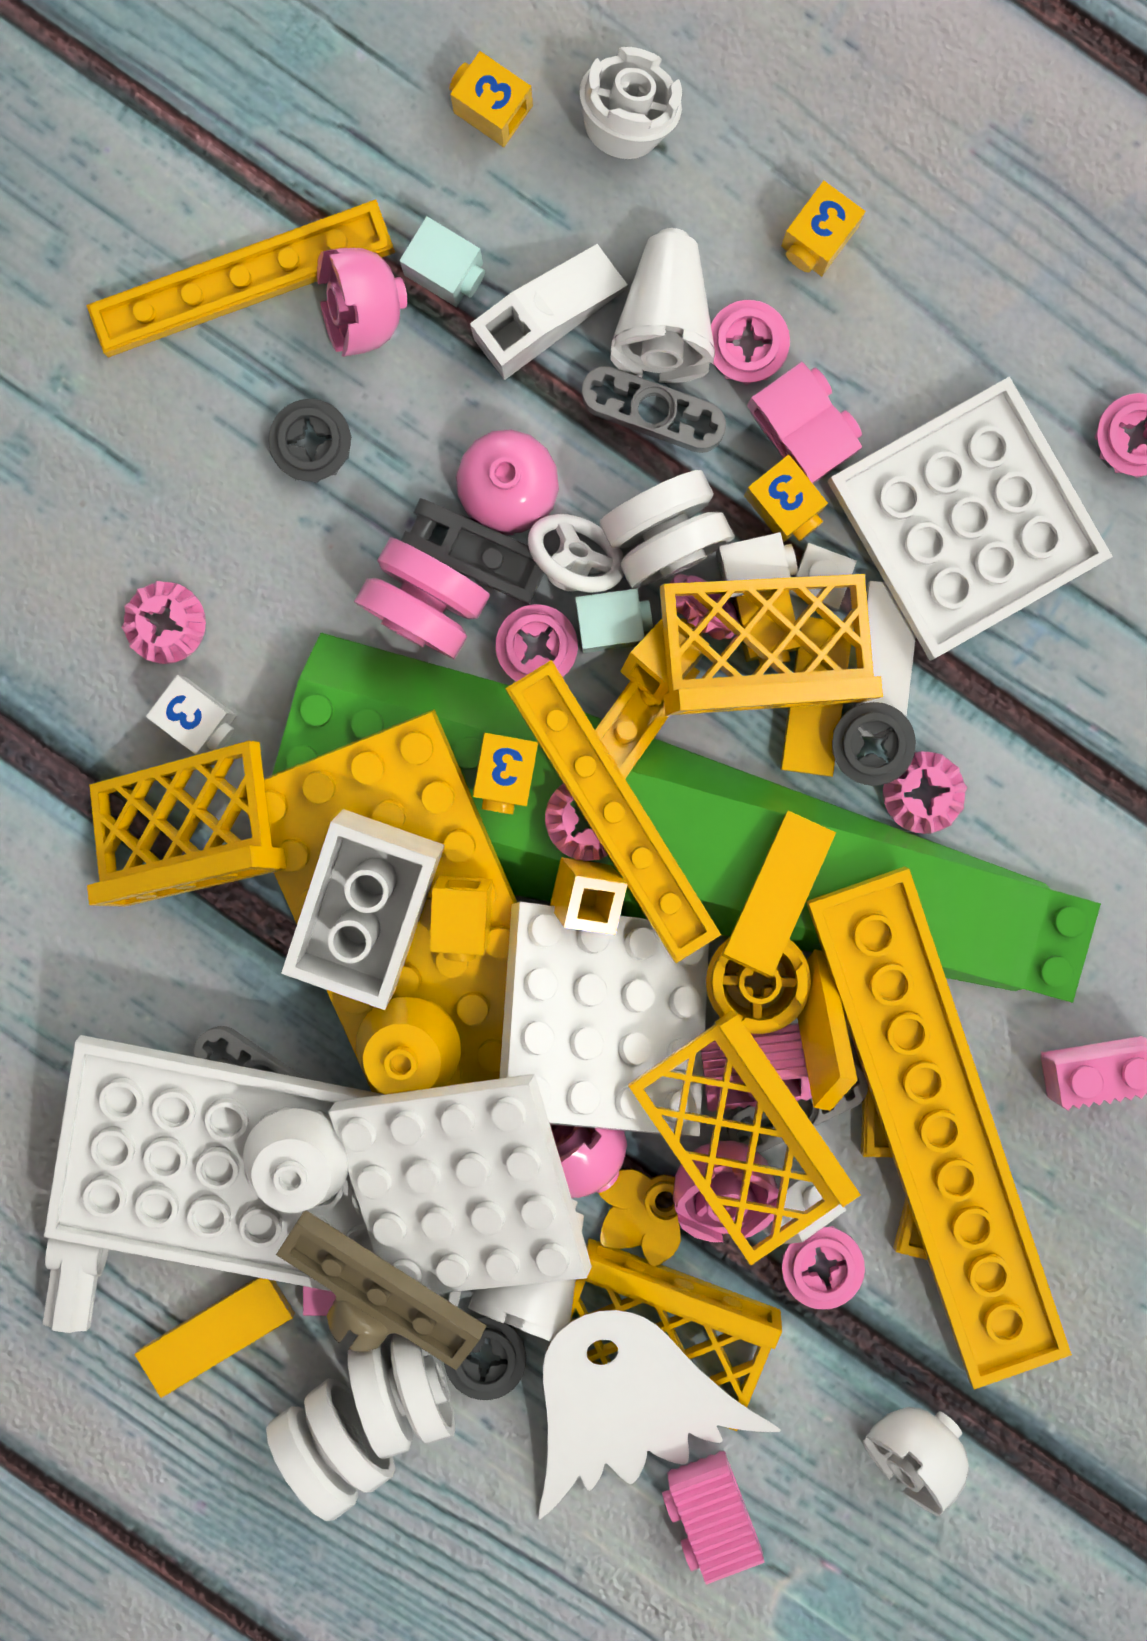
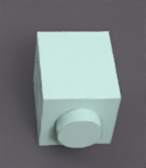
[399,216,485,307]
[575,588,653,653]

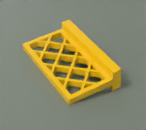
[659,574,883,716]
[87,740,286,907]
[628,1010,861,1265]
[545,1238,782,1431]

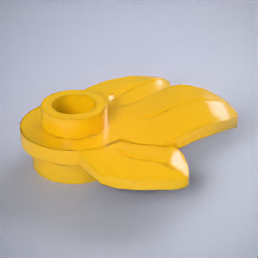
[598,1169,681,1267]

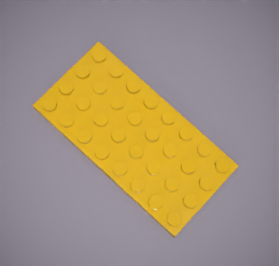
[247,709,517,1094]

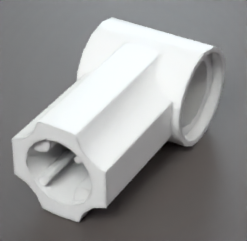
[43,1238,109,1333]

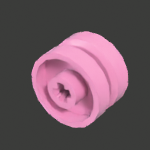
[354,537,490,660]

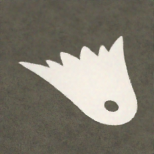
[538,1310,781,1519]

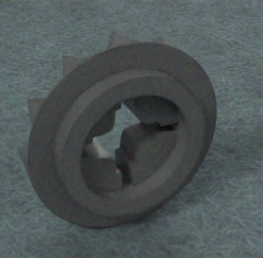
[269,399,352,483]
[831,702,916,786]
[444,1317,526,1400]

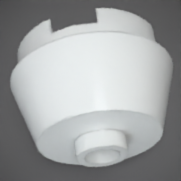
[579,47,682,159]
[243,1107,348,1213]

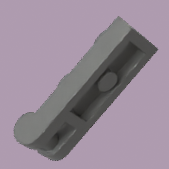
[401,498,544,605]

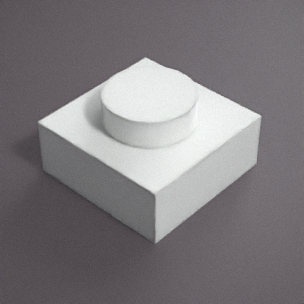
[789,543,857,611]

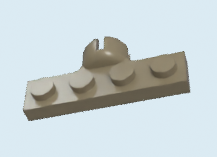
[276,1210,486,1370]

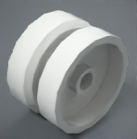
[600,470,735,589]
[348,1333,455,1459]
[266,1378,395,1521]

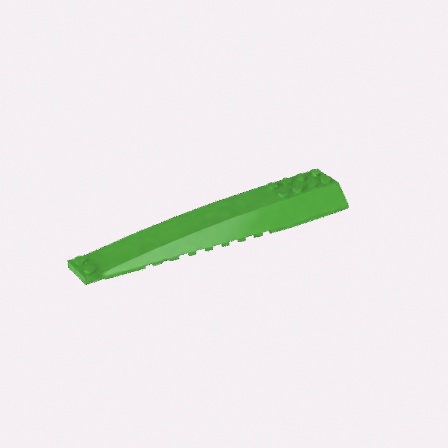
[272,633,1101,1003]

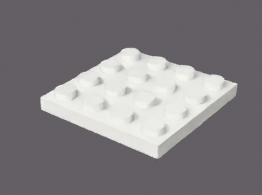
[827,376,1113,661]
[499,902,709,1137]
[328,1074,592,1294]

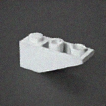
[470,244,628,380]

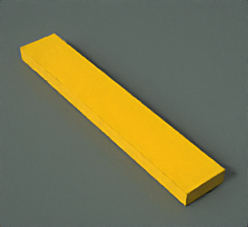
[86,199,395,358]
[505,660,721,963]

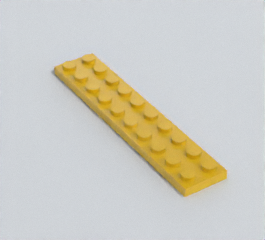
[806,866,1072,1390]

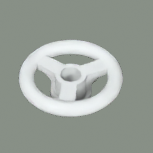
[528,514,624,593]

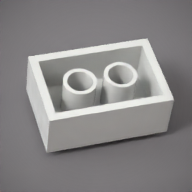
[281,809,445,1010]

